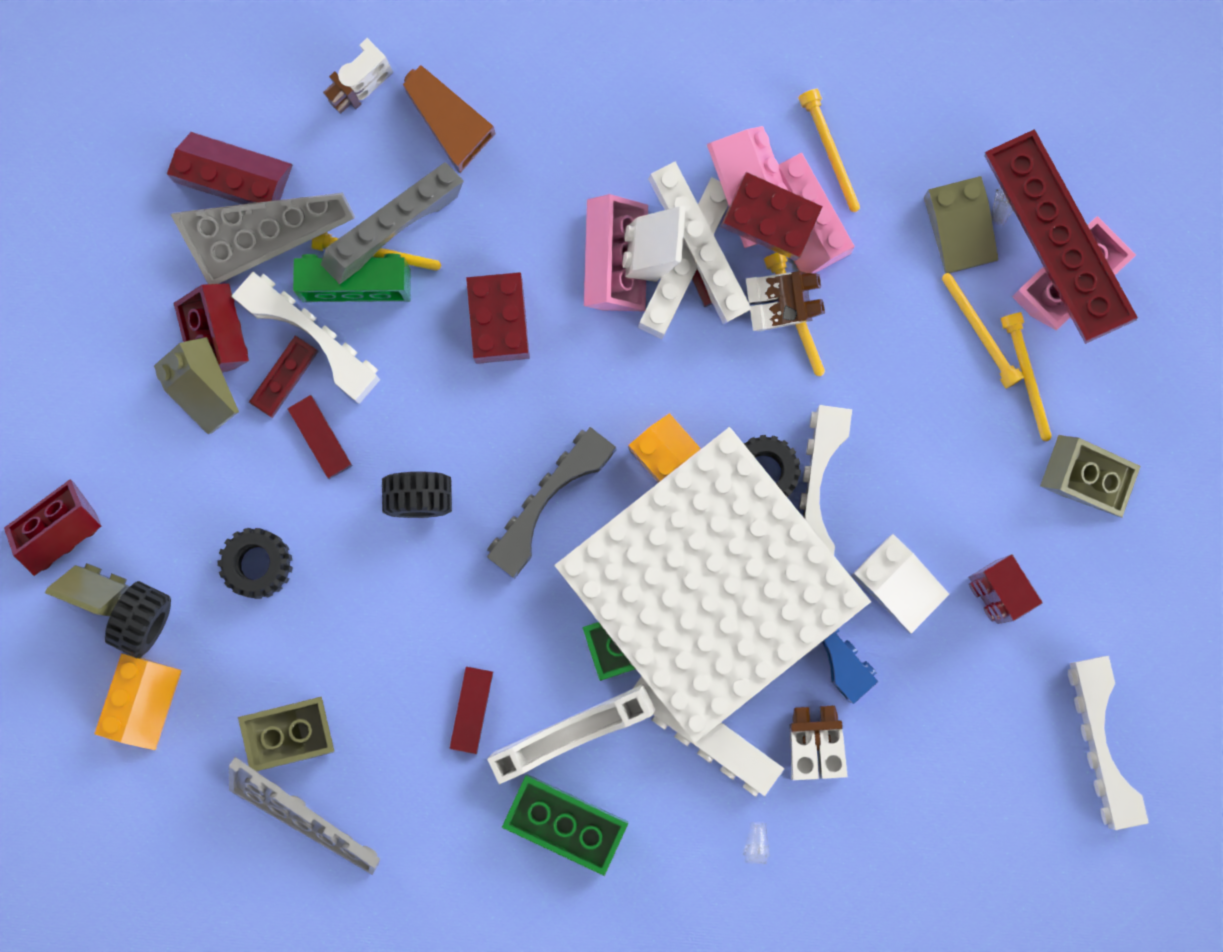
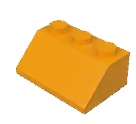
[628,413,701,483]
[94,653,182,750]

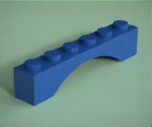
[822,629,879,704]

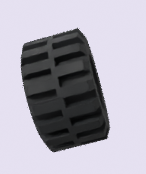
[743,435,801,497]
[382,471,452,518]
[217,528,293,599]
[105,581,171,658]

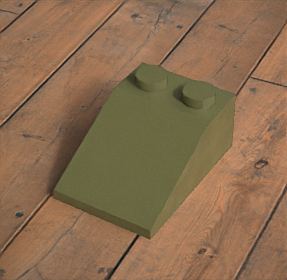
[924,176,999,273]
[154,337,239,434]
[1040,435,1141,518]
[45,563,130,616]
[238,696,335,772]

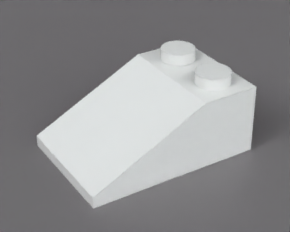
[622,206,685,282]
[851,534,949,634]

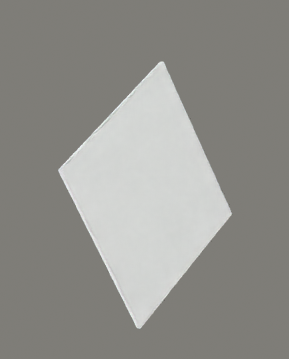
[554,427,871,743]

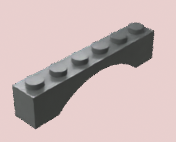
[321,162,464,284]
[487,427,616,579]

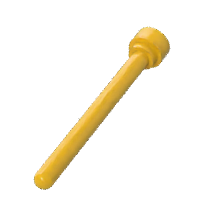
[798,88,860,212]
[311,232,441,271]
[763,252,825,376]
[942,273,1025,389]
[1000,312,1052,441]

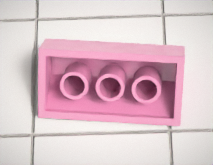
[707,126,788,248]
[779,152,855,273]
[584,194,648,312]
[1012,216,1136,330]

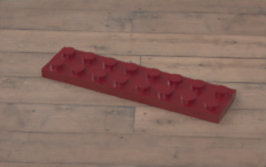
[984,129,1138,344]

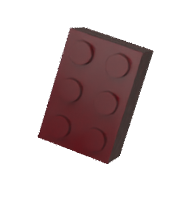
[720,172,823,261]
[466,272,530,364]
[968,554,1043,624]

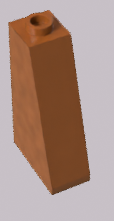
[403,65,496,173]

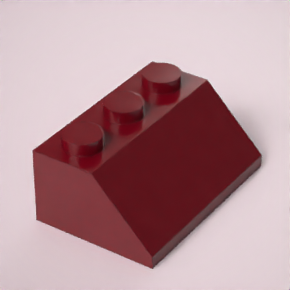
[173,283,249,373]
[4,479,102,576]

